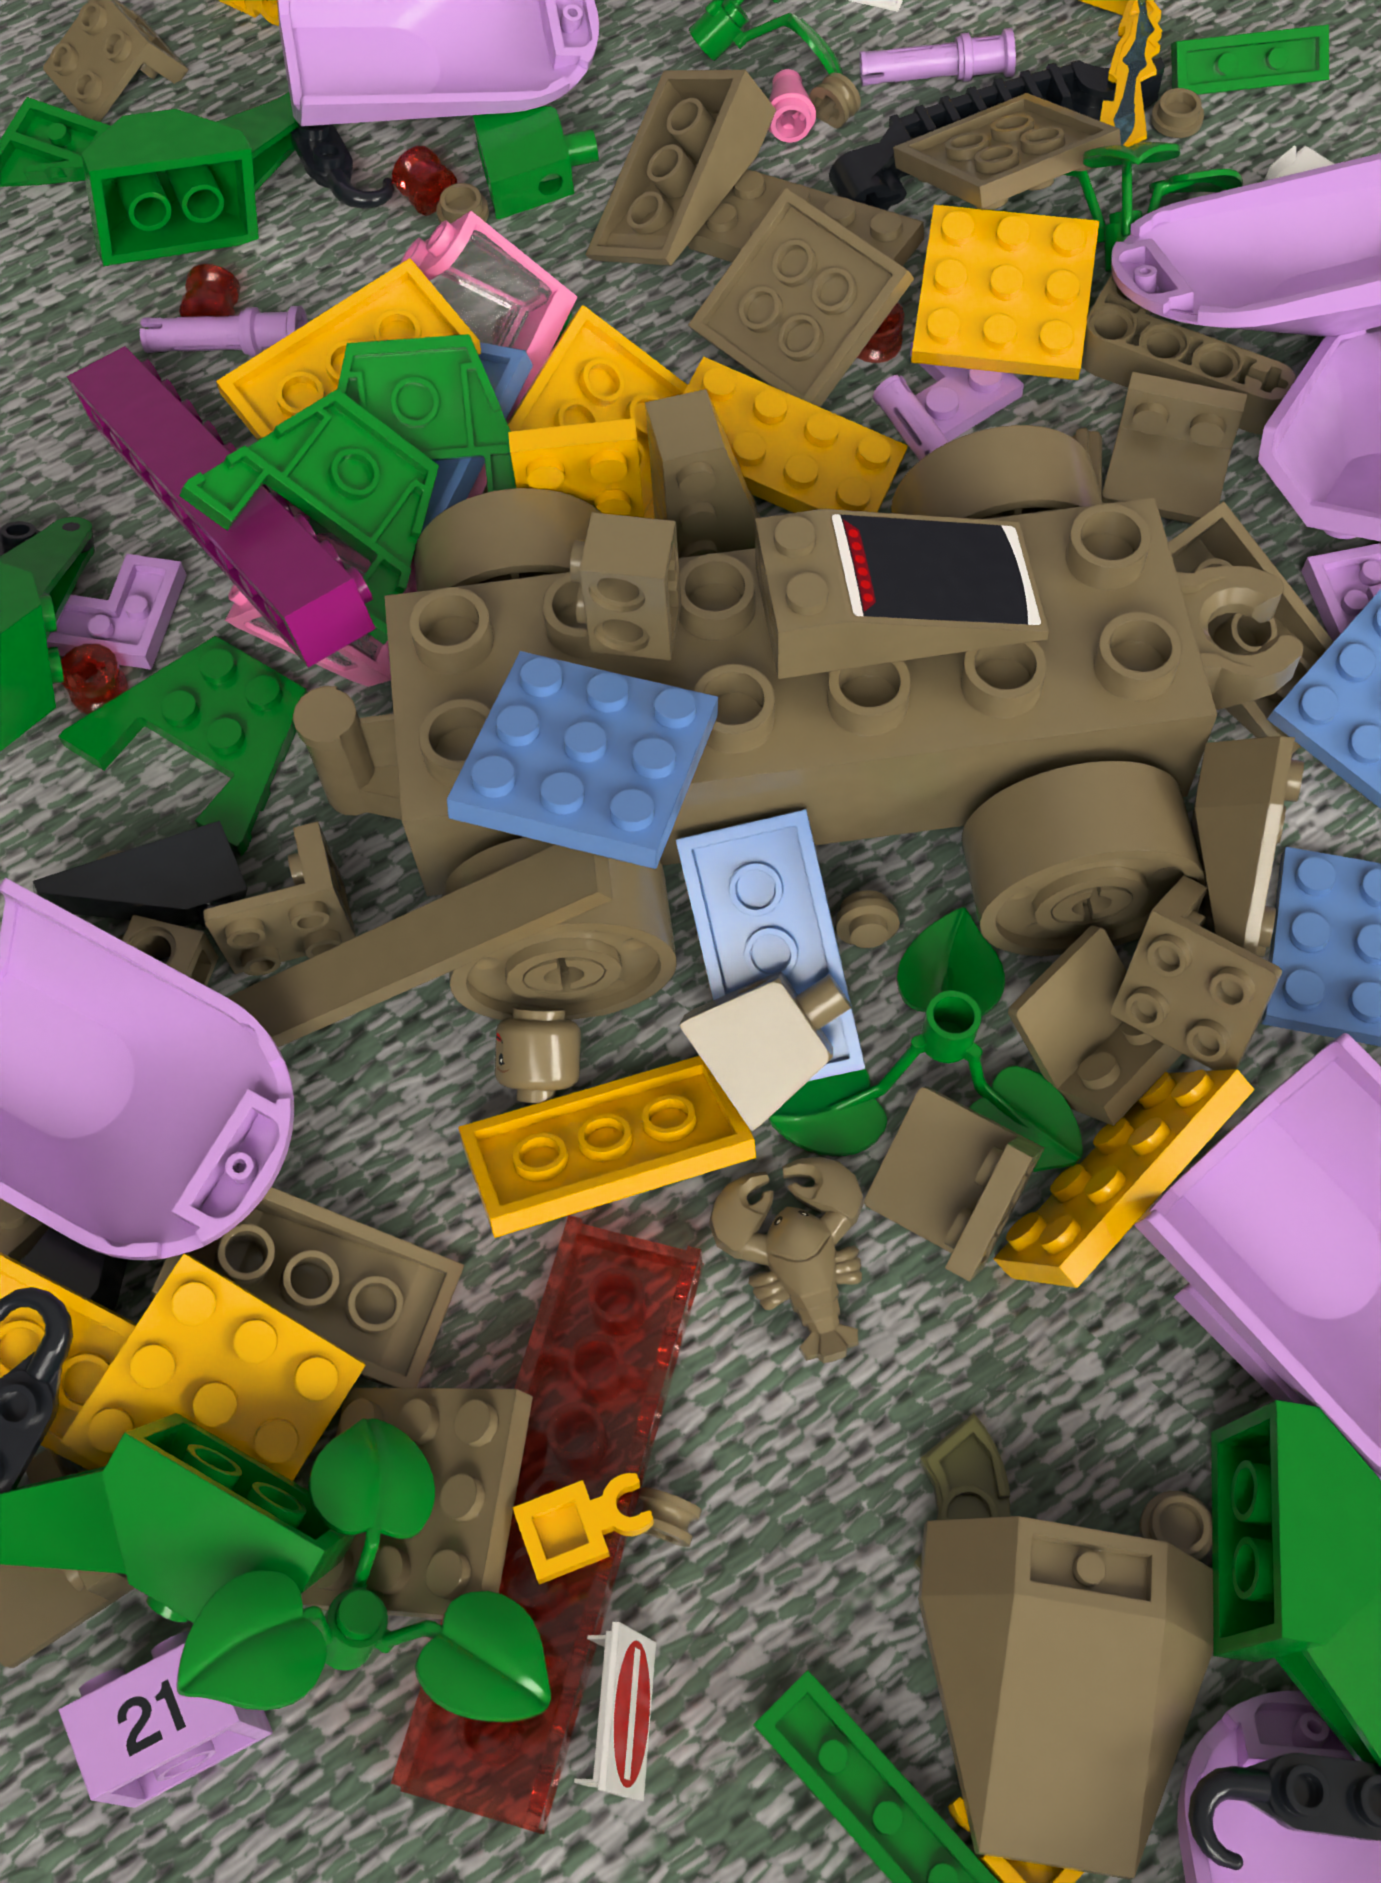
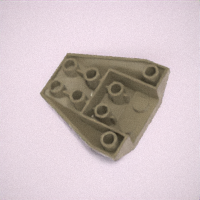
[1191,736,1304,957]
[918,1516,1214,1880]

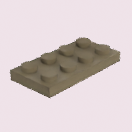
[688,169,924,266]

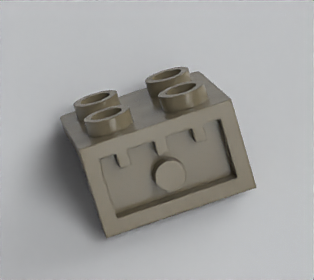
[43,0,189,122]
[1102,371,1247,524]
[203,821,356,976]
[1110,875,1282,1070]
[1008,925,1183,1126]
[864,1086,1045,1282]
[0,1448,134,1668]

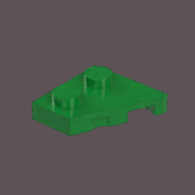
[0,97,110,187]

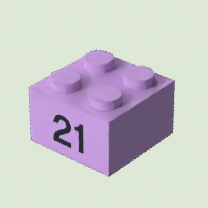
[58,1631,273,1808]

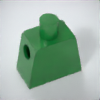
[472,106,599,219]

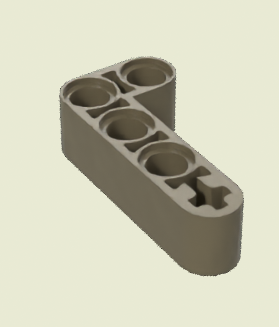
[1081,275,1296,435]

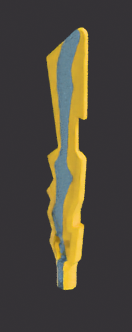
[1100,0,1162,147]

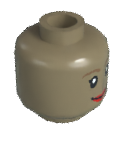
[495,1006,581,1103]

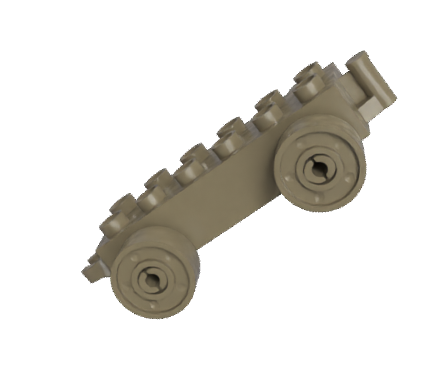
[293,425,1304,1020]

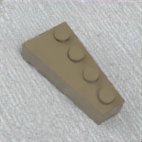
[645,389,761,558]

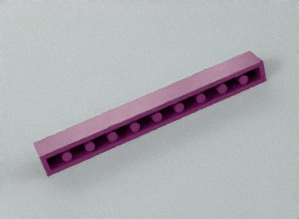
[67,346,376,668]

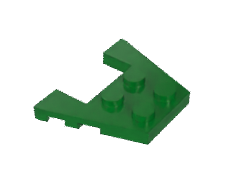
[309,334,516,535]
[179,389,439,645]
[58,636,308,856]

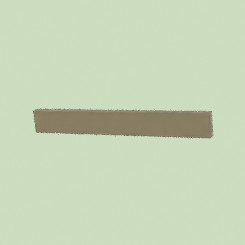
[227,845,613,1047]

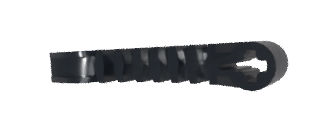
[829,57,1165,211]

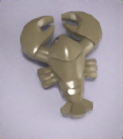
[709,1157,864,1364]

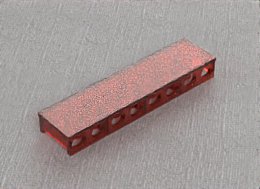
[391,1215,704,1835]

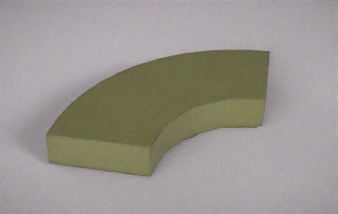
[913,1413,1010,1573]

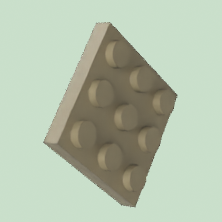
[893,93,1121,210]
[688,187,914,407]
[301,1388,533,1619]

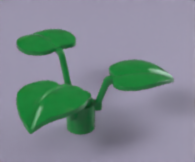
[689,0,844,75]
[1064,142,1243,272]
[768,907,1083,1172]
[176,1418,551,1722]

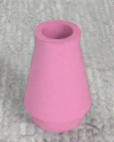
[768,69,816,143]

